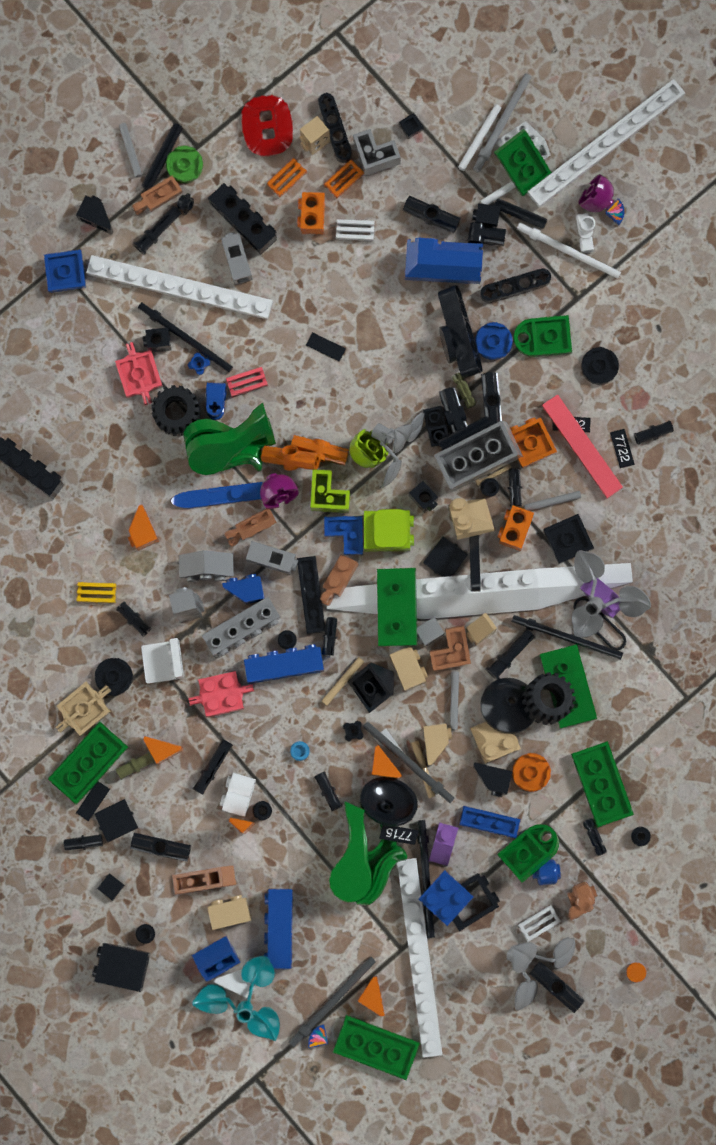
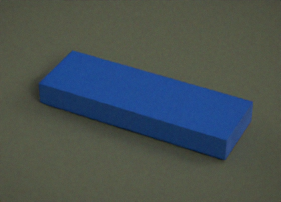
[459,806,521,838]

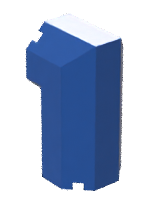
[405,238,483,284]

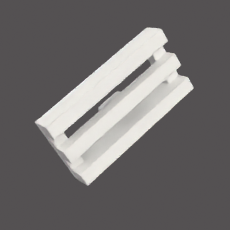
[336,219,374,241]
[518,905,561,942]

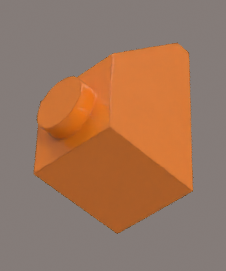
[128,504,159,551]

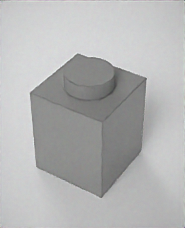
[417,617,445,647]

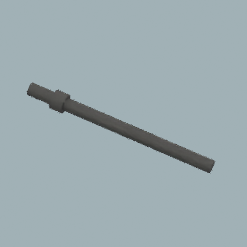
[363,722,455,803]
[289,957,376,1047]

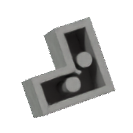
[353,129,401,176]
[179,550,234,582]

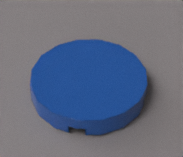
[475,322,513,360]

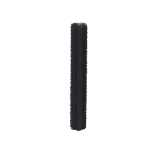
[142,123,183,190]

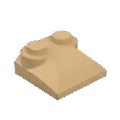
[448,498,495,540]
[470,722,521,764]

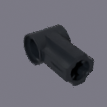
[467,222,506,246]

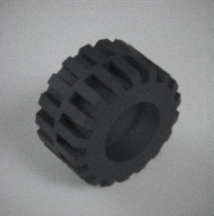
[151,385,201,436]
[522,672,575,725]

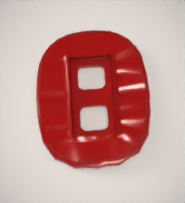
[241,95,293,156]

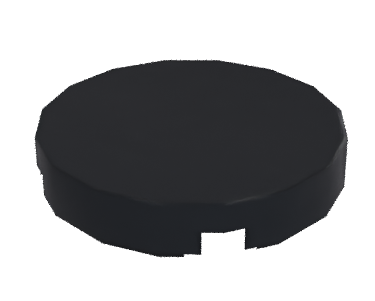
[439,326,457,364]
[581,347,619,385]
[95,658,133,696]

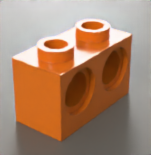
[297,192,325,234]
[497,505,534,551]

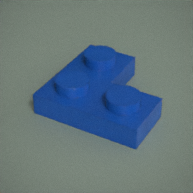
[324,516,363,555]

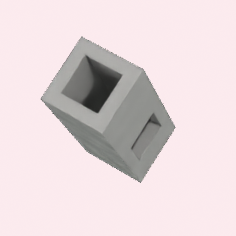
[221,232,253,285]
[246,541,299,575]

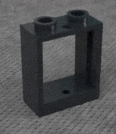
[453,873,500,932]

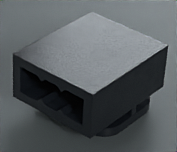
[92,943,151,992]

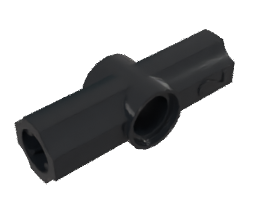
[403,195,461,234]
[481,372,502,428]
[439,387,467,433]
[130,832,191,862]
[529,961,585,1013]

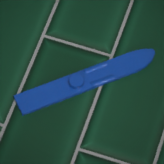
[171,482,263,508]

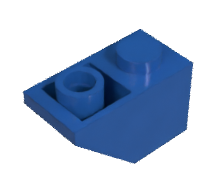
[222,574,265,604]

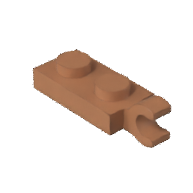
[132,175,183,215]
[225,509,277,546]
[320,554,359,606]

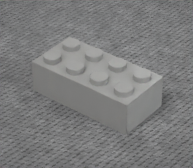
[434,421,523,490]

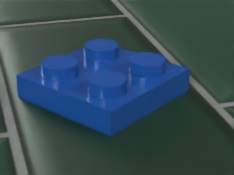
[44,250,86,293]
[418,870,473,926]

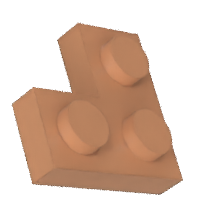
[429,625,471,671]

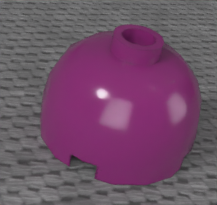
[578,174,614,213]
[260,473,299,509]

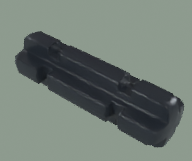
[583,818,607,856]

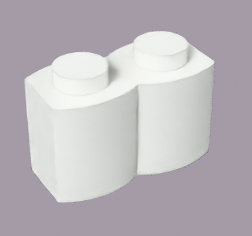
[220,773,256,817]

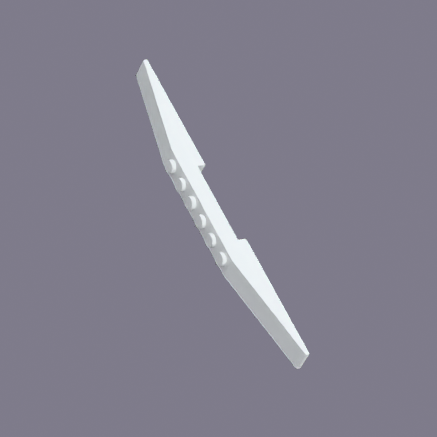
[325,563,633,620]

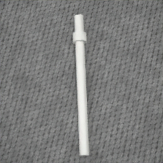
[517,223,621,279]

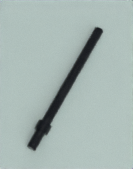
[138,302,233,373]
[511,615,623,660]
[417,820,435,938]

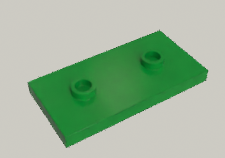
[377,568,417,646]
[539,644,598,729]
[48,721,129,805]
[571,741,634,828]
[332,1015,420,1080]

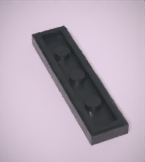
[297,556,325,634]

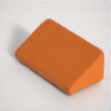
[229,818,255,834]

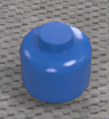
[532,859,561,886]

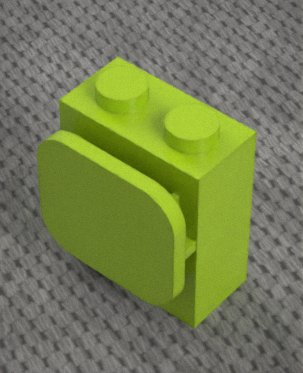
[364,509,414,552]

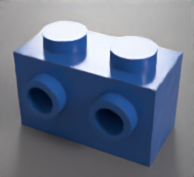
[192,936,241,982]

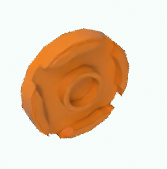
[512,753,551,792]

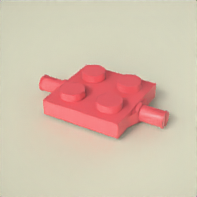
[115,342,163,405]
[189,671,254,718]

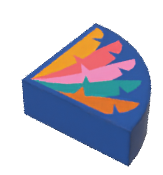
[605,199,624,225]
[308,1024,328,1048]

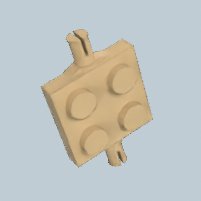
[55,682,111,736]

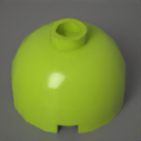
[349,429,388,468]

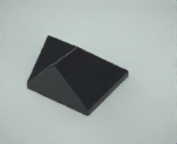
[348,662,394,713]

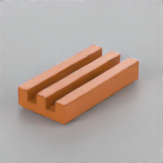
[267,158,307,198]
[324,159,364,199]

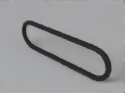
[573,597,626,650]

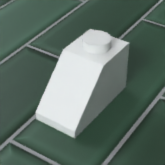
[214,969,256,998]

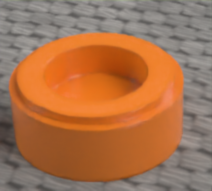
[626,962,646,982]

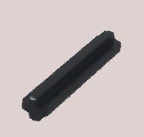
[494,198,547,229]
[438,416,491,450]

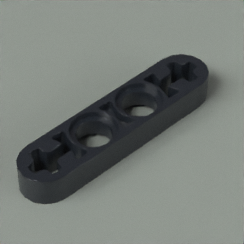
[318,93,352,163]
[480,268,551,303]
[469,535,481,592]

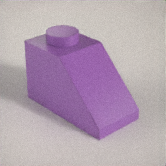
[580,578,620,618]
[429,823,458,866]

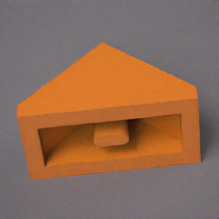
[143,736,183,765]
[372,745,402,779]
[358,976,385,1017]

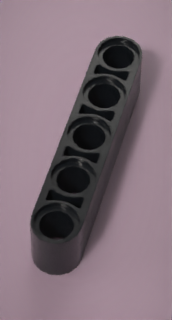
[438,285,483,379]

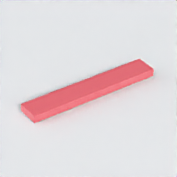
[542,395,623,499]

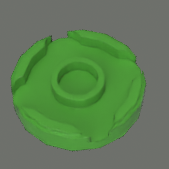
[166,146,203,183]

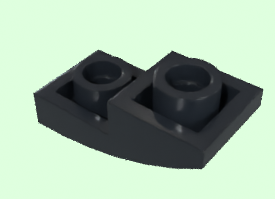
[423,406,448,447]

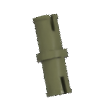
[116,751,155,780]

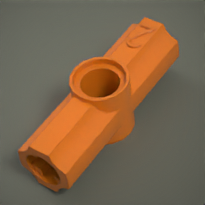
[291,435,349,466]
[261,445,320,471]

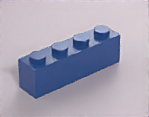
[244,644,324,684]
[264,889,293,969]

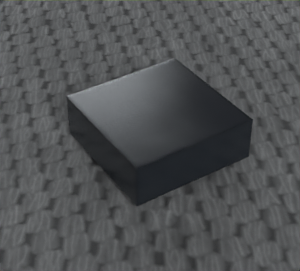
[398,113,424,139]
[97,873,125,901]

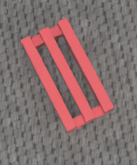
[226,367,268,397]

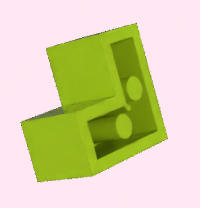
[310,470,350,513]

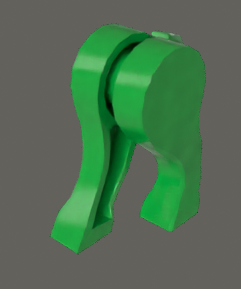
[183,403,276,475]
[329,801,408,905]

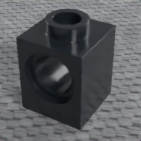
[472,203,501,228]
[143,327,172,352]
[409,481,438,513]

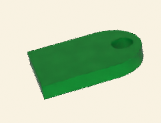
[514,315,572,357]
[497,824,559,883]

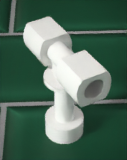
[576,213,595,254]

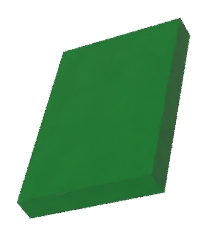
[494,129,552,196]

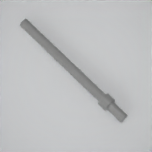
[473,73,531,172]

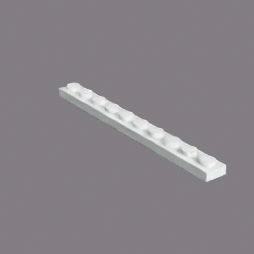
[528,79,685,208]
[86,255,273,320]
[397,858,443,1058]

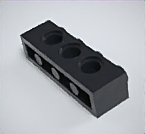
[208,183,277,255]

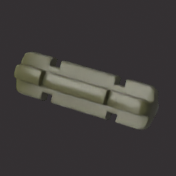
[452,372,476,408]

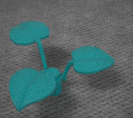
[192,956,280,1041]

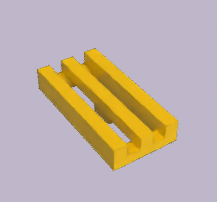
[77,582,117,603]

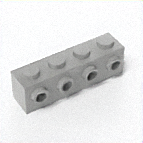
[169,587,205,623]
[202,597,281,658]

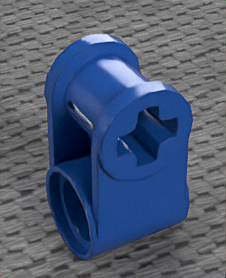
[206,382,226,420]

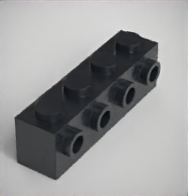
[0,437,64,500]

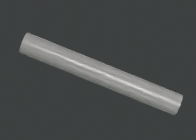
[119,123,142,178]
[524,491,581,511]
[450,672,459,730]

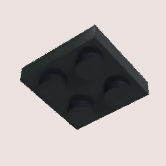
[543,514,594,564]

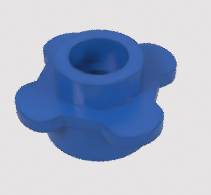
[188,353,210,375]

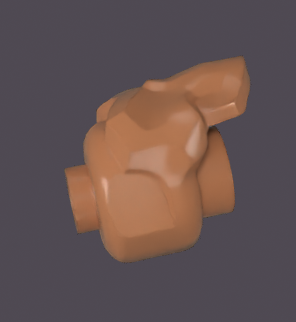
[567,882,598,920]

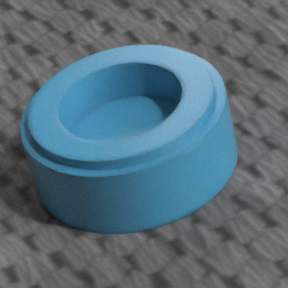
[290,741,310,761]

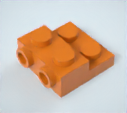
[510,417,557,469]

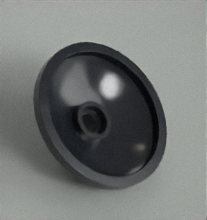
[480,678,535,734]
[360,777,418,827]

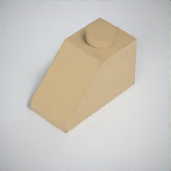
[466,613,497,646]
[423,724,452,766]

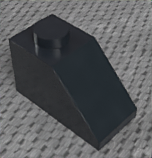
[76,195,113,235]
[473,762,512,797]

